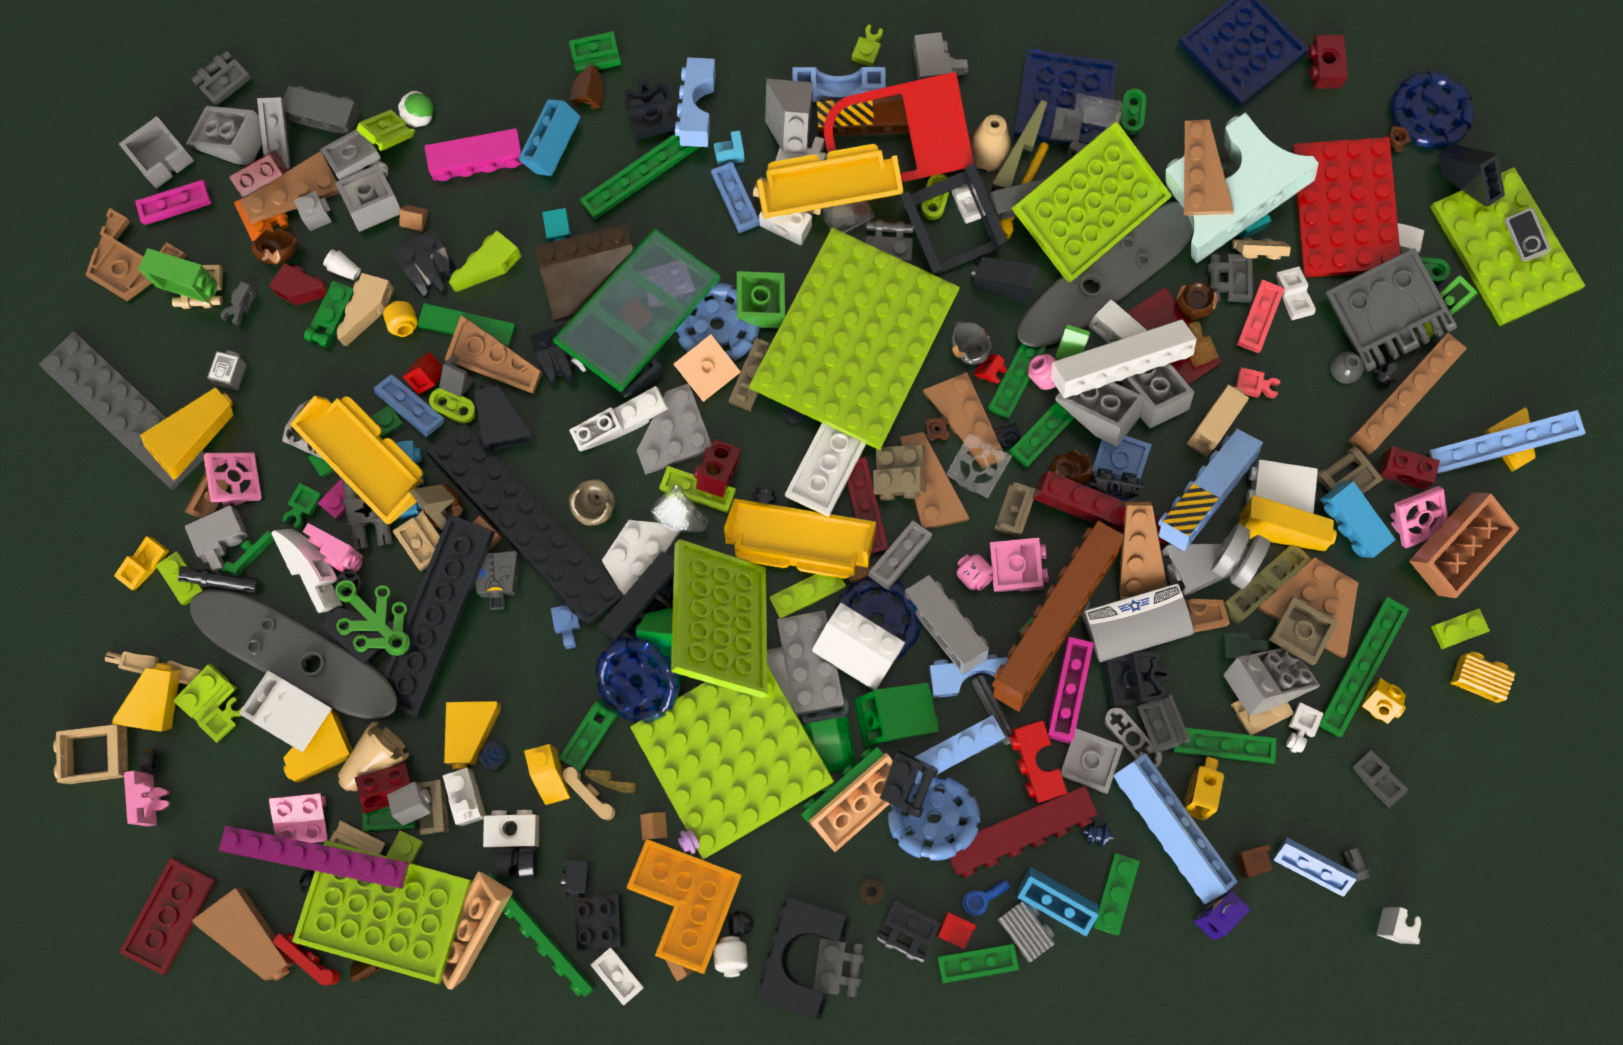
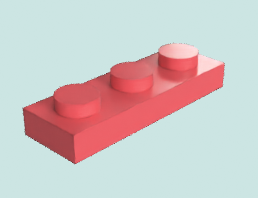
[1236,280,1284,354]

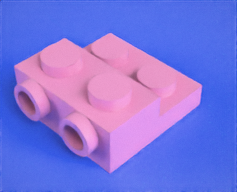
[303,523,363,573]
[990,538,1049,592]

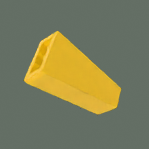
[140,387,233,480]
[1239,495,1337,552]

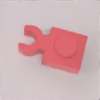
[1235,367,1280,398]

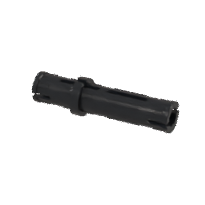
[178,566,258,594]

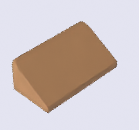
[184,471,232,519]

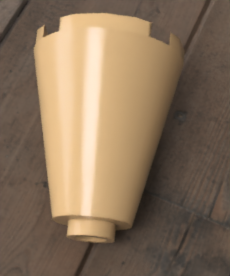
[969,115,1012,172]
[338,722,409,791]

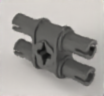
[341,478,393,550]

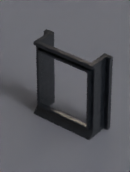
[900,164,1008,275]

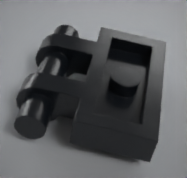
[876,900,941,963]

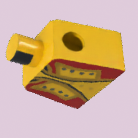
[1182,757,1224,821]

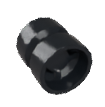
[496,846,538,880]

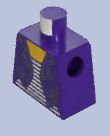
[1194,889,1250,940]

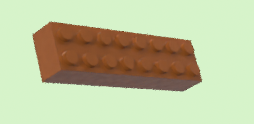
[992,521,1125,712]

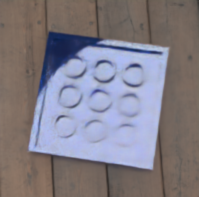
[1178,0,1309,107]
[1013,49,1118,145]

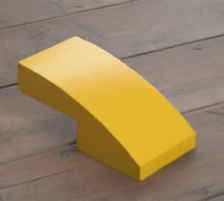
[114,536,169,590]

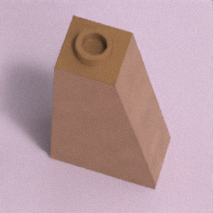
[192,888,294,981]

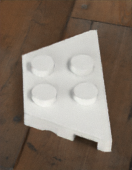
[602,520,682,595]

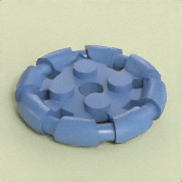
[675,283,760,361]
[888,776,980,860]

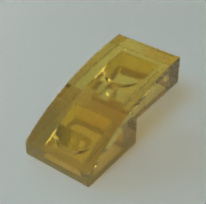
[585,769,637,795]

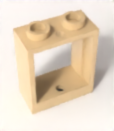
[1187,385,1249,457]
[53,724,128,784]

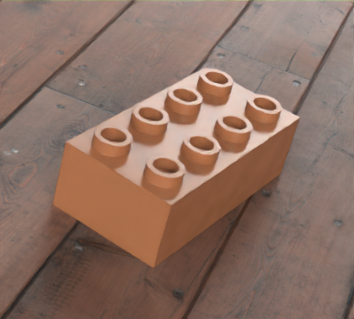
[1409,492,1519,598]

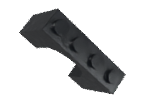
[757,898,852,1020]

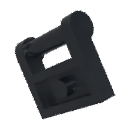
[880,751,938,818]

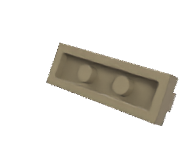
[729,338,771,411]

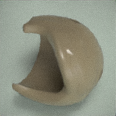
[569,479,615,526]

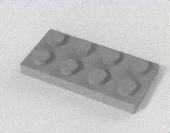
[777,610,844,716]

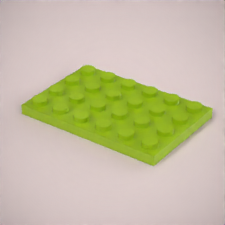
[1011,121,1172,283]
[1430,167,1585,326]
[671,539,767,698]
[292,840,472,984]

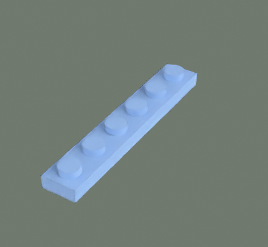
[1429,410,1585,474]

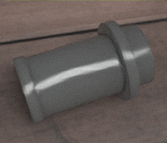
[1343,847,1371,882]

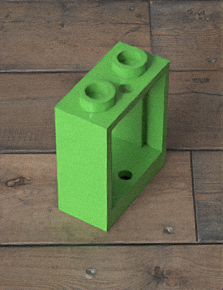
[138,248,218,304]

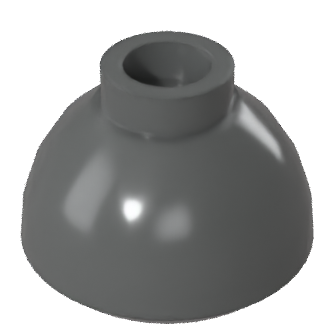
[1330,351,1364,384]

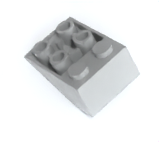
[1224,648,1320,716]

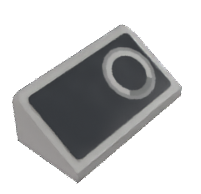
[1504,208,1550,262]

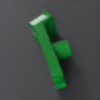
[222,531,274,575]

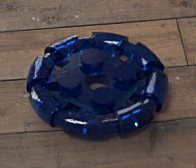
[1391,71,1475,149]
[833,577,922,660]
[595,637,680,723]

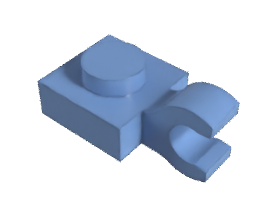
[551,605,580,649]

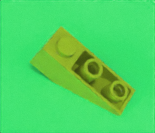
[449,231,521,292]

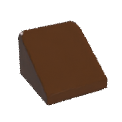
[350,960,381,982]

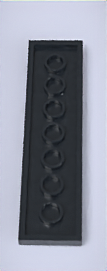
[383,514,496,718]

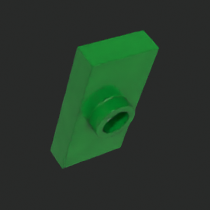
[362,806,415,832]

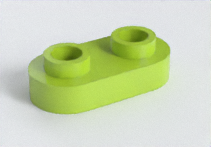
[921,174,950,220]
[429,388,476,424]

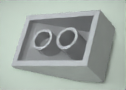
[186,106,262,165]
[1121,363,1194,428]
[1055,382,1144,447]

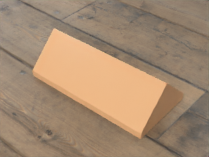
[809,753,893,852]
[442,872,513,990]

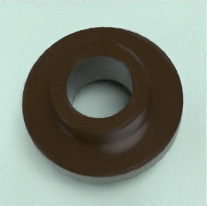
[859,879,885,905]

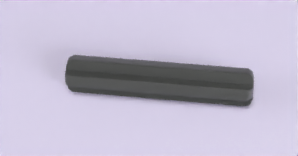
[971,675,1012,745]

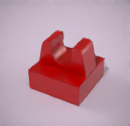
[973,354,1007,383]

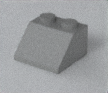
[335,164,400,232]

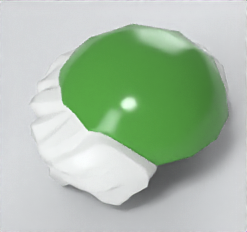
[398,91,434,128]

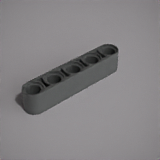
[988,178,1046,221]

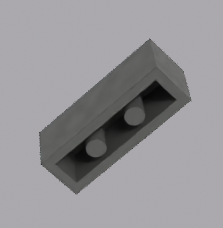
[283,86,360,135]

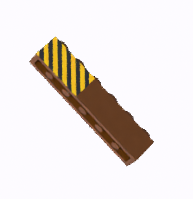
[817,96,909,137]

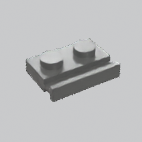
[1137,695,1190,754]

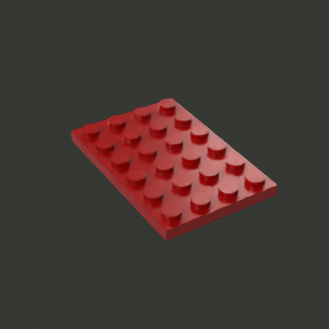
[1293,137,1401,277]

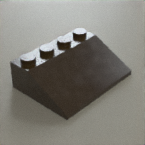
[534,223,646,321]

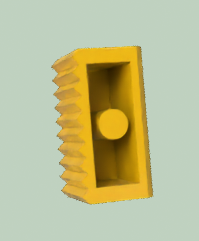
[1451,652,1515,703]

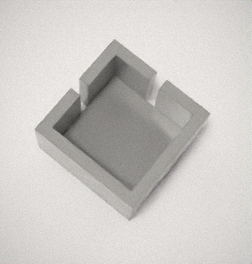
[119,116,194,189]

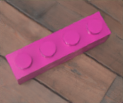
[425,128,524,181]
[1046,637,1094,744]

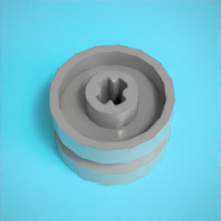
[1210,523,1271,589]

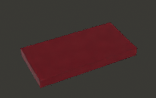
[1127,288,1222,385]
[119,858,217,975]

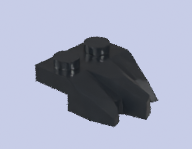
[624,81,678,140]
[392,229,457,299]
[530,323,588,385]
[1103,651,1171,708]

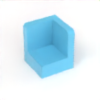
[714,131,745,166]

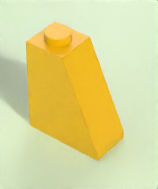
[112,663,181,732]
[444,701,501,770]
[283,709,353,783]
[524,744,570,805]

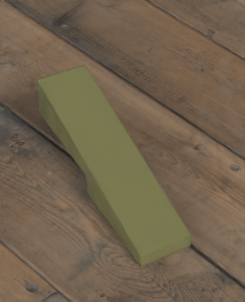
[991,100,1047,190]
[1224,545,1312,625]

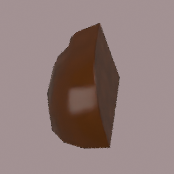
[569,64,604,109]

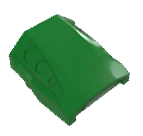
[803,717,857,773]

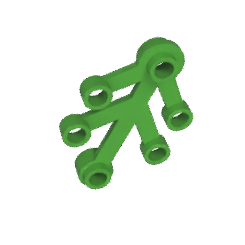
[335,580,410,656]

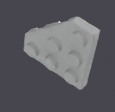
[637,383,712,475]

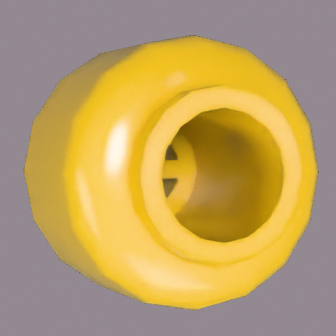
[383,301,418,337]

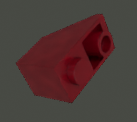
[269,263,328,305]

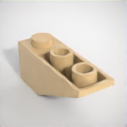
[337,273,394,346]

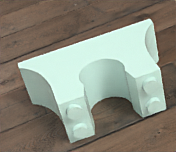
[1166,113,1318,263]

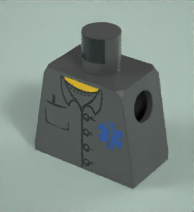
[475,551,521,610]

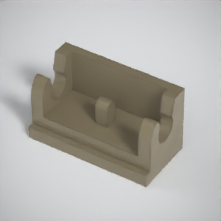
[994,482,1036,539]
[417,780,449,836]

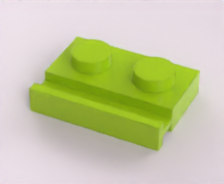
[357,110,415,151]
[173,663,237,724]

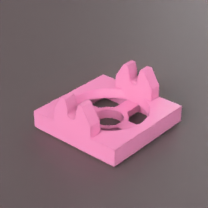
[204,452,262,506]
[1390,486,1448,548]
[124,771,170,826]

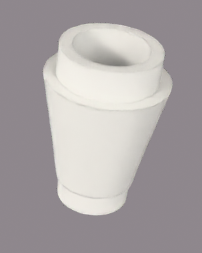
[323,249,361,281]

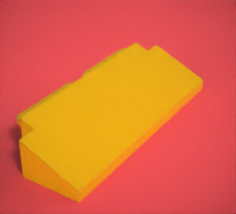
[756,144,904,219]
[290,396,423,524]
[724,499,876,579]

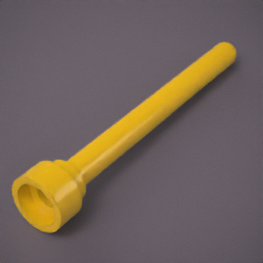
[999,142,1049,239]

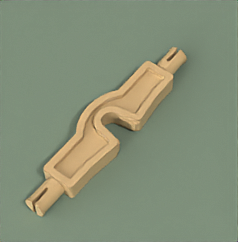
[105,651,202,685]

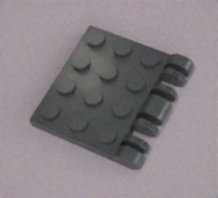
[1325,248,1457,372]

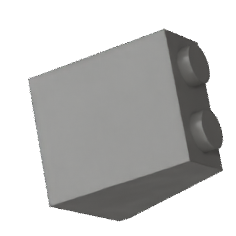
[765,79,813,154]
[1161,544,1234,598]

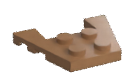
[86,208,187,301]
[1257,558,1358,658]

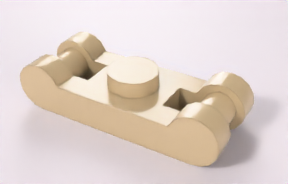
[563,767,615,820]

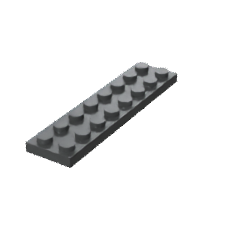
[39,331,206,490]

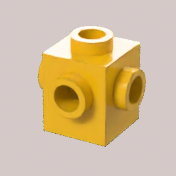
[1362,678,1406,724]

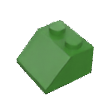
[736,271,785,328]

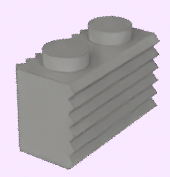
[997,900,1055,962]

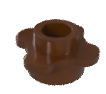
[1384,126,1411,152]
[925,416,950,441]

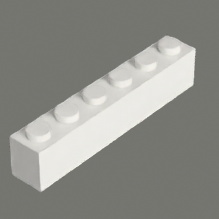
[1051,320,1196,398]

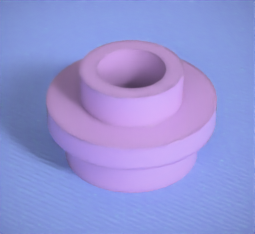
[678,830,700,854]

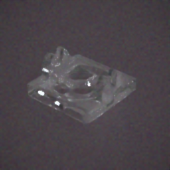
[946,432,1012,498]

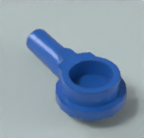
[962,879,1010,916]

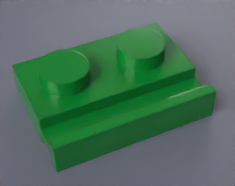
[569,31,621,75]

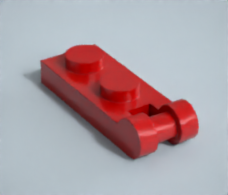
[272,933,340,986]

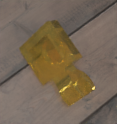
[1188,321,1219,367]

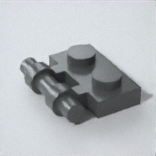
[191,51,251,106]
[865,219,913,264]
[1208,254,1253,303]
[813,938,865,997]

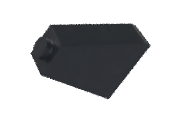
[1438,144,1505,207]
[970,257,1039,305]
[474,384,535,450]
[320,607,394,665]

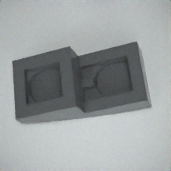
[1353,750,1408,808]

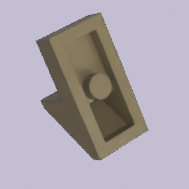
[409,485,455,530]

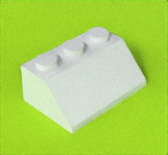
[812,603,905,690]

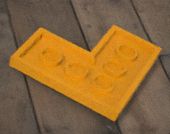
[627,839,742,974]

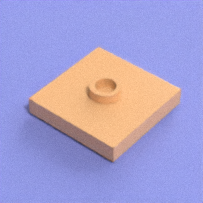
[674,334,741,402]

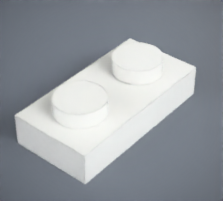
[591,948,644,1005]

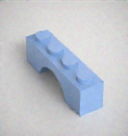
[675,57,716,147]
[793,67,886,102]
[929,654,1008,698]
[914,715,1005,786]

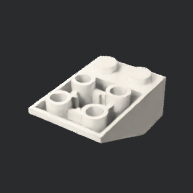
[239,671,332,752]

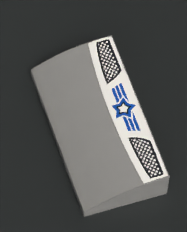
[1082,583,1194,662]

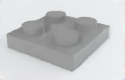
[320,129,381,180]
[1060,728,1123,794]

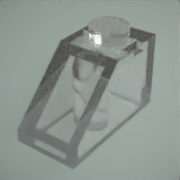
[823,200,875,233]
[651,485,708,532]

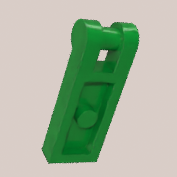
[304,281,354,348]
[559,699,619,772]

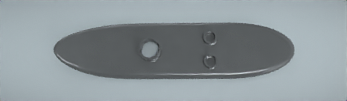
[1017,201,1194,347]
[190,589,397,719]

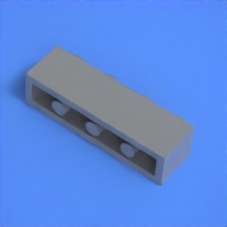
[905,575,989,675]

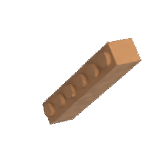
[1348,333,1467,457]

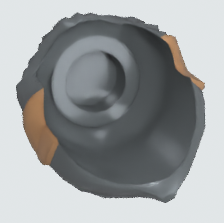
[951,322,993,365]

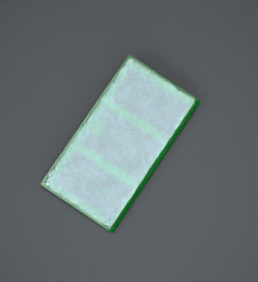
[553,229,720,392]

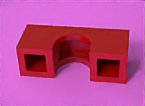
[1009,720,1067,803]

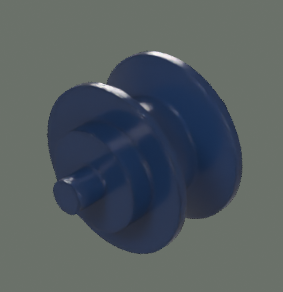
[479,741,507,770]
[1083,820,1114,848]

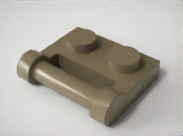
[1317,447,1383,494]

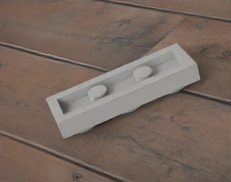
[257,97,291,169]
[868,521,932,590]

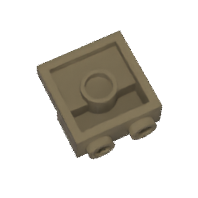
[873,444,926,500]
[1269,597,1338,666]

